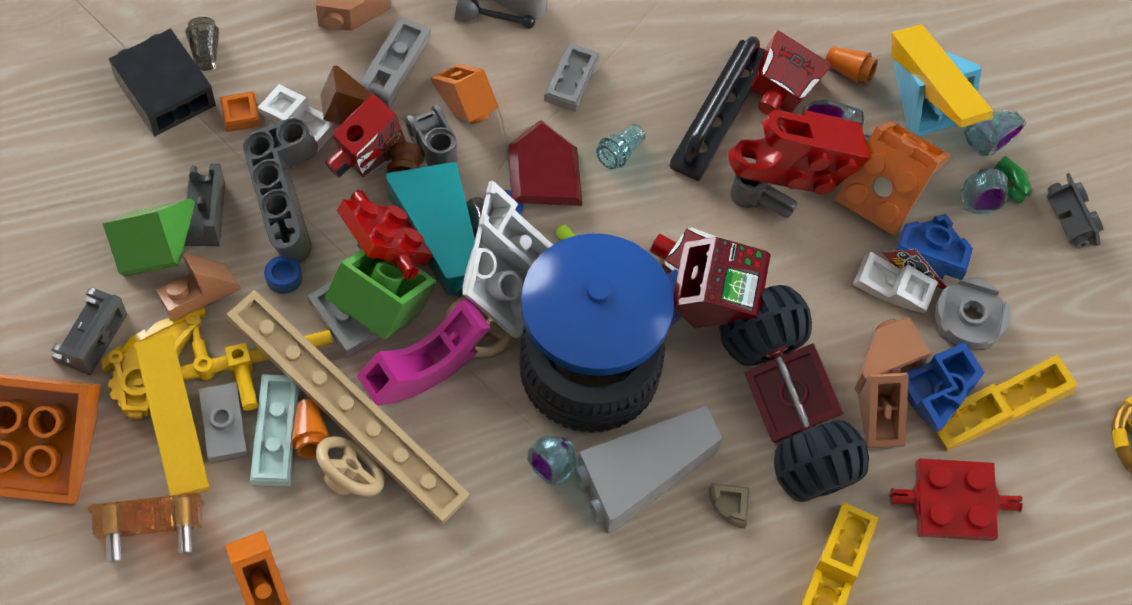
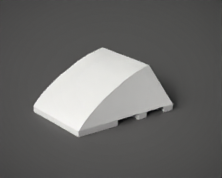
[463,181,553,338]

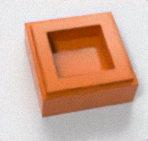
[219,91,261,132]

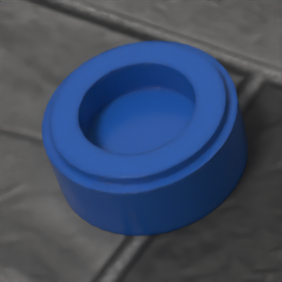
[264,256,302,294]

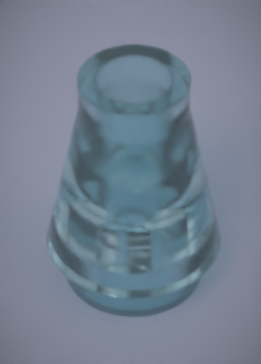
[596,123,646,169]

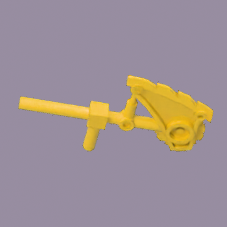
[101,307,333,419]

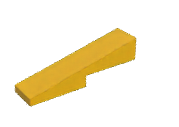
[891,24,993,128]
[134,334,210,500]
[934,354,1078,451]
[801,502,879,605]

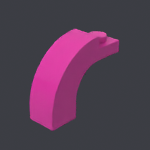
[357,299,491,405]

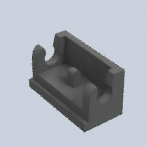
[184,164,225,246]
[51,288,127,376]

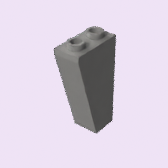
[574,406,722,534]

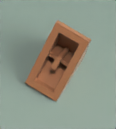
[858,373,909,448]

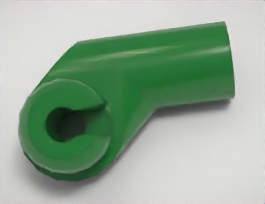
[994,156,1032,203]

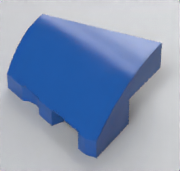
[905,343,985,432]

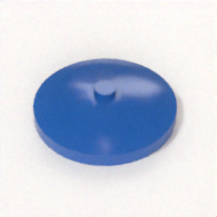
[521,234,674,376]

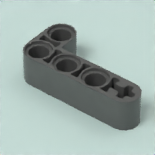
[243,117,318,263]

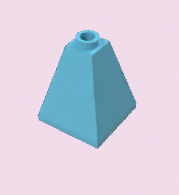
[894,51,982,136]

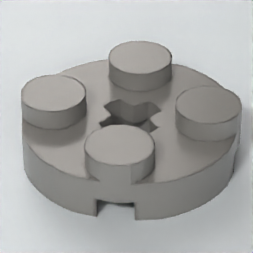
[934,278,1010,350]

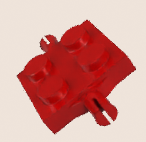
[337,190,433,280]
[889,458,1023,541]

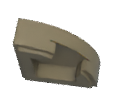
[709,483,749,528]

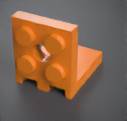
[834,121,951,236]

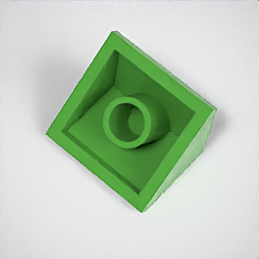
[102,199,195,276]

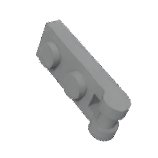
[360,17,431,107]

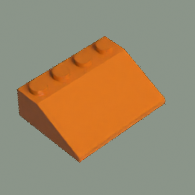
[0,373,101,505]

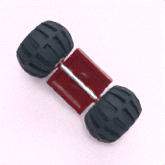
[719,285,869,502]

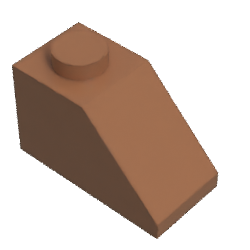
[316,0,392,31]
[855,316,931,394]

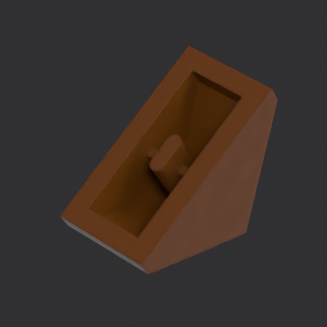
[320,65,386,125]

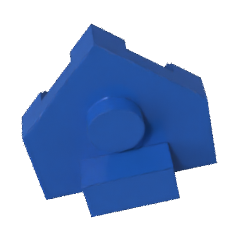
[895,214,973,280]

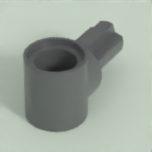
[730,163,797,218]

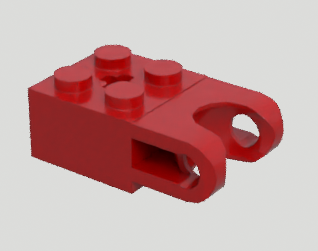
[728,110,871,195]

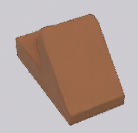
[156,253,241,321]

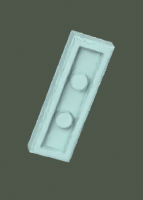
[250,374,300,487]

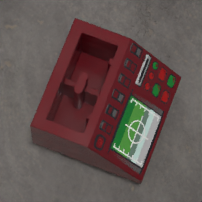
[673,237,771,329]

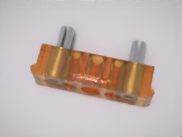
[88,493,205,563]

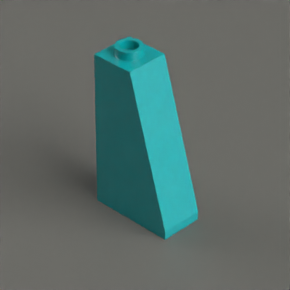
[386,162,475,296]

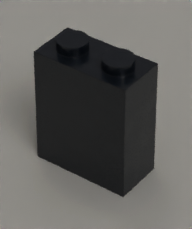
[108,28,216,137]

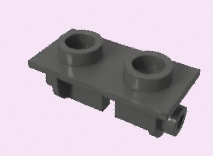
[1047,173,1104,249]

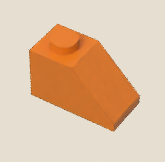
[430,64,499,124]
[225,531,290,605]

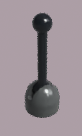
[454,0,535,29]

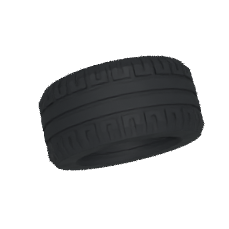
[520,327,665,433]

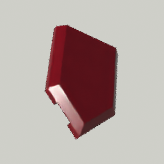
[508,120,583,206]

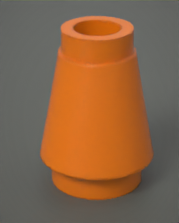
[825,46,878,85]
[291,399,329,459]

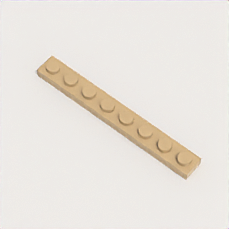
[226,289,470,525]

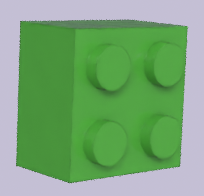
[325,249,437,339]

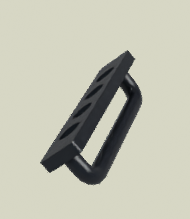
[669,36,764,181]

